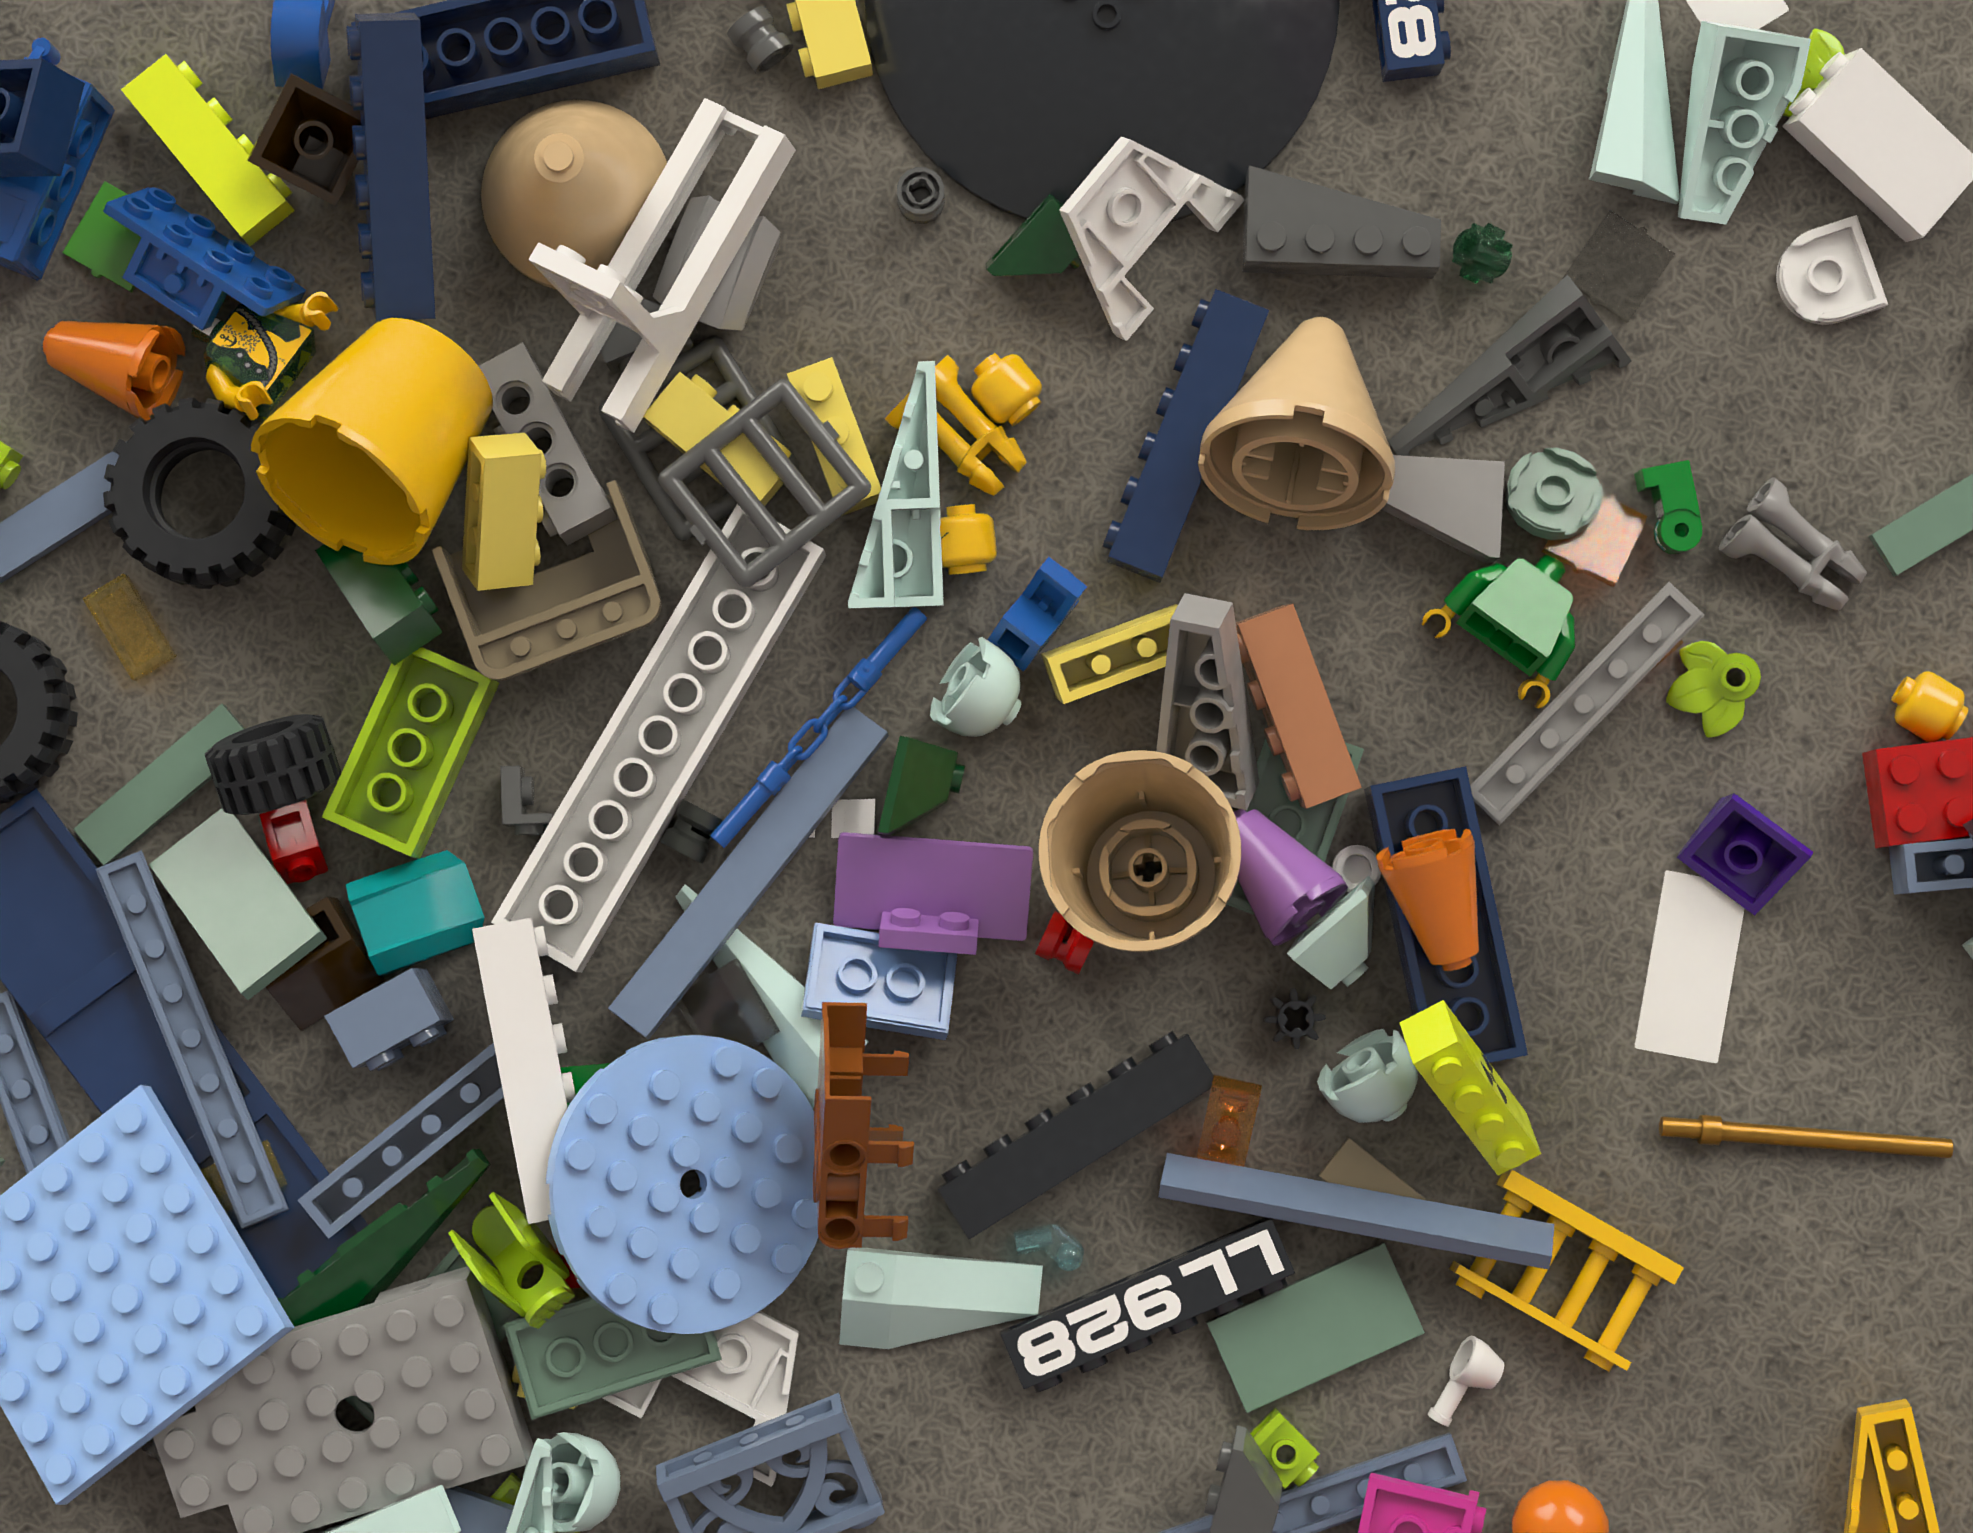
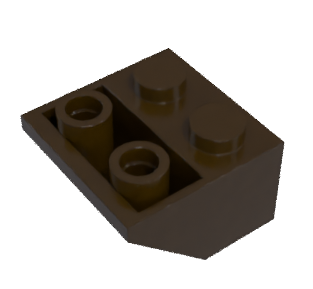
[266,896,386,1031]

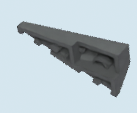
[1388,275,1632,456]

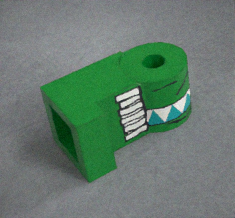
[1634,460,1702,554]

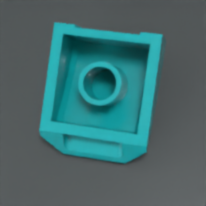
[346,850,485,976]

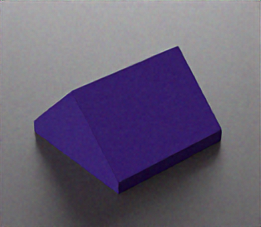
[1677,793,1813,916]

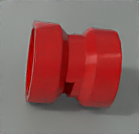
[1035,911,1094,975]

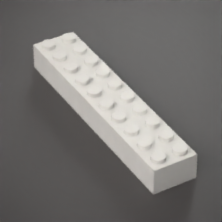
[491,504,826,972]

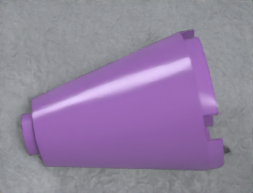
[1234,809,1348,946]

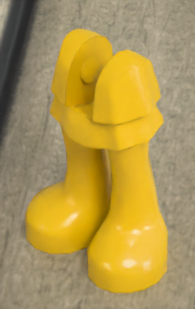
[885,355,1027,496]

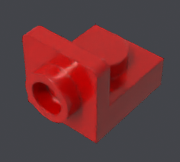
[259,800,328,885]

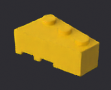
[1844,1399,1940,1533]

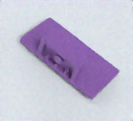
[833,832,1033,955]

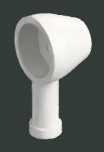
[1428,1336,1504,1427]

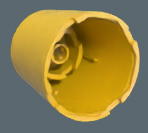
[251,318,493,565]

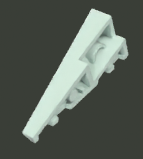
[1589,0,1680,204]
[848,361,944,608]

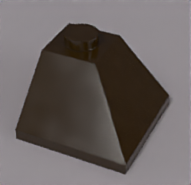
[247,73,361,206]

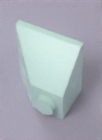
[1287,876,1375,989]

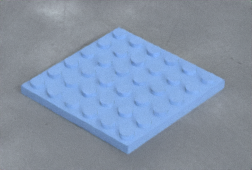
[0,1085,295,1505]

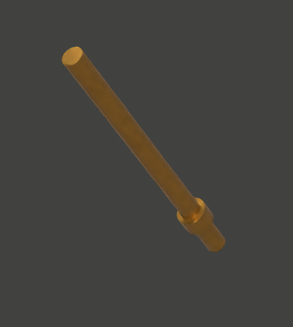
[1659,1115,1953,1158]

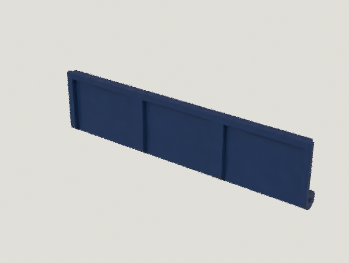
[0,788,368,1298]

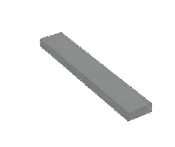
[1470,582,1704,826]

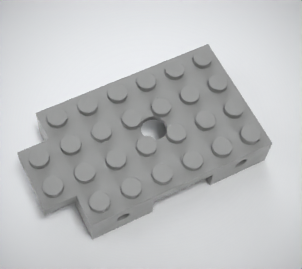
[153,1266,534,1533]

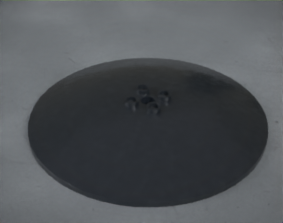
[865,0,1340,223]

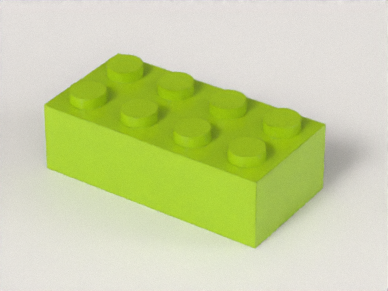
[322,647,499,859]

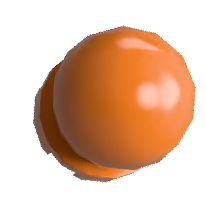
[1511,1480,1609,1533]

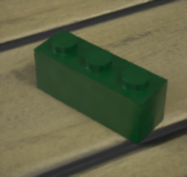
[315,544,442,666]

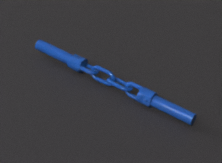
[710,607,927,848]

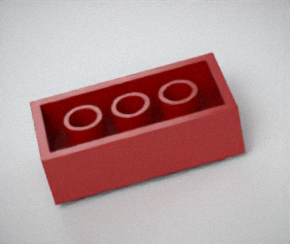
[1862,737,1973,849]

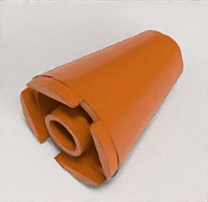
[43,321,185,421]
[1376,829,1479,971]

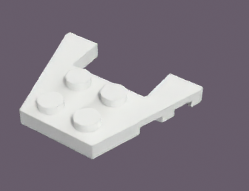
[1059,137,1245,341]
[602,1311,799,1487]

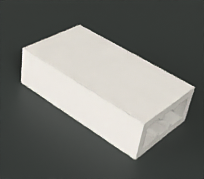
[1782,48,1973,242]

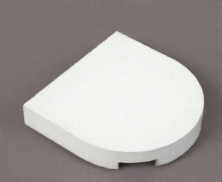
[1776,215,1888,325]

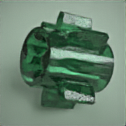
[1452,223,1513,284]

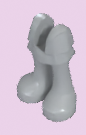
[1719,477,1867,611]

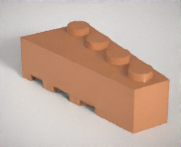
[1236,604,1362,809]

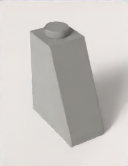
[1381,455,1505,563]

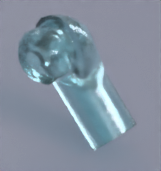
[1013,1224,1084,1271]

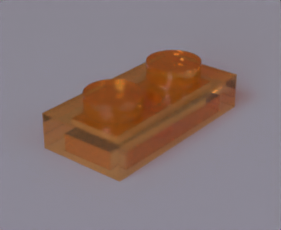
[1196,1075,1262,1167]

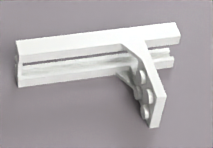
[528,98,796,433]

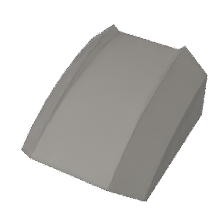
[652,195,781,331]

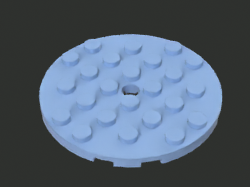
[546,1035,818,1334]

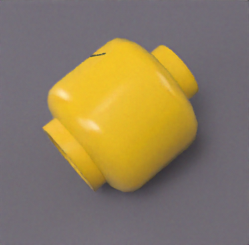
[971,353,1042,426]
[940,504,997,575]
[1891,671,1969,743]

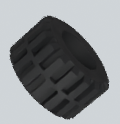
[205,714,341,815]

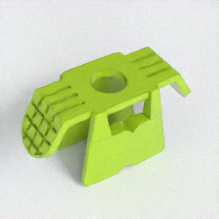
[448,1192,575,1329]

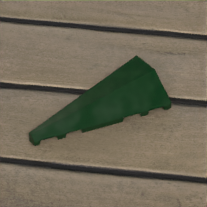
[277,1149,491,1327]

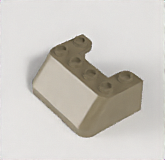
[431,480,662,681]

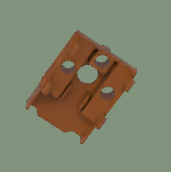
[813,1002,914,1249]

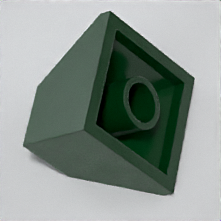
[878,736,966,836]

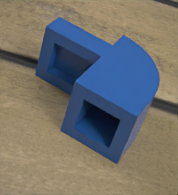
[271,0,335,89]
[987,557,1087,672]

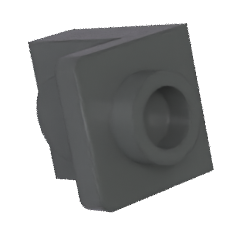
[500,765,554,835]

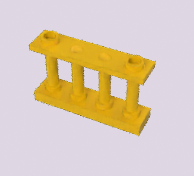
[1449,1169,1684,1372]

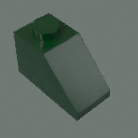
[986,193,1082,276]

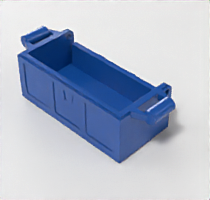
[0,37,115,281]

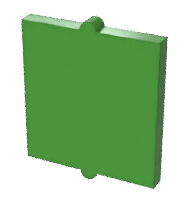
[62,181,141,293]

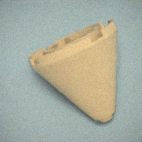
[481,100,667,290]
[1198,317,1395,530]

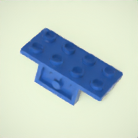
[103,187,306,331]

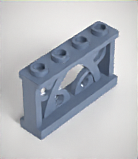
[656,1393,885,1533]

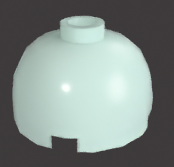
[930,637,1021,737]
[1317,1029,1418,1123]
[523,1432,620,1533]

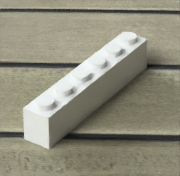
[472,918,576,1224]

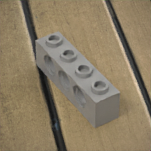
[479,342,618,546]

